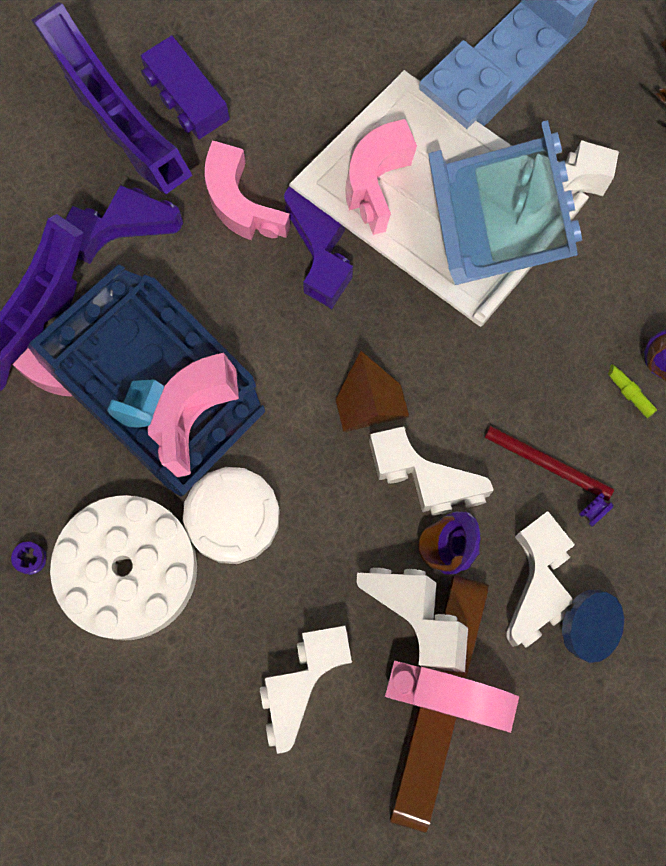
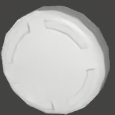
[183,467,280,564]

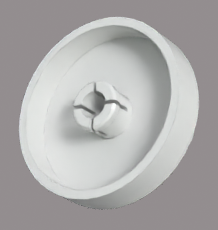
[50,495,197,640]

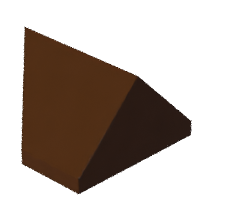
[335,351,409,432]

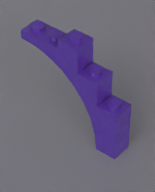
[32,2,193,194]
[0,214,84,391]

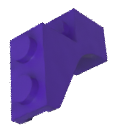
[65,185,183,264]
[284,186,353,309]

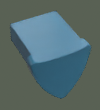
[108,380,165,427]

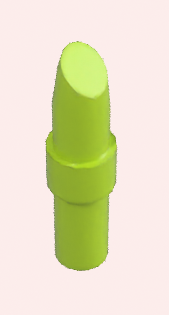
[608,364,657,419]

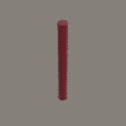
[484,426,614,501]

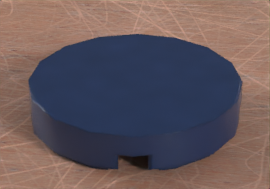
[562,589,625,663]

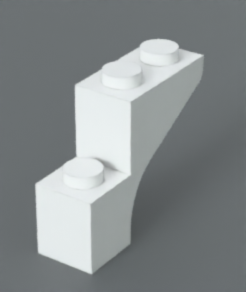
[514,140,619,230]
[369,427,493,515]
[506,511,574,648]
[357,568,468,672]
[260,626,352,754]

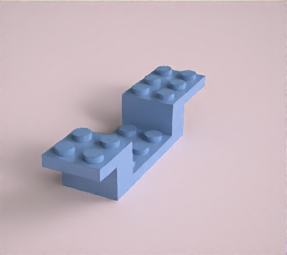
[419,0,598,129]

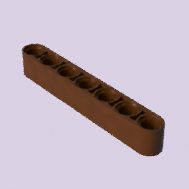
[390,575,489,833]

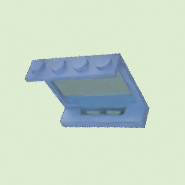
[428,120,582,285]

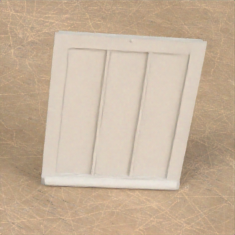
[289,70,589,327]

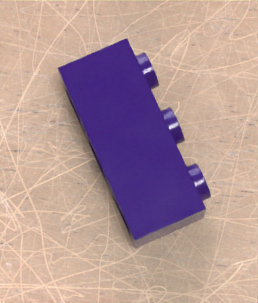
[140,35,230,140]

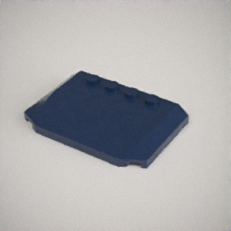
[28,265,265,497]

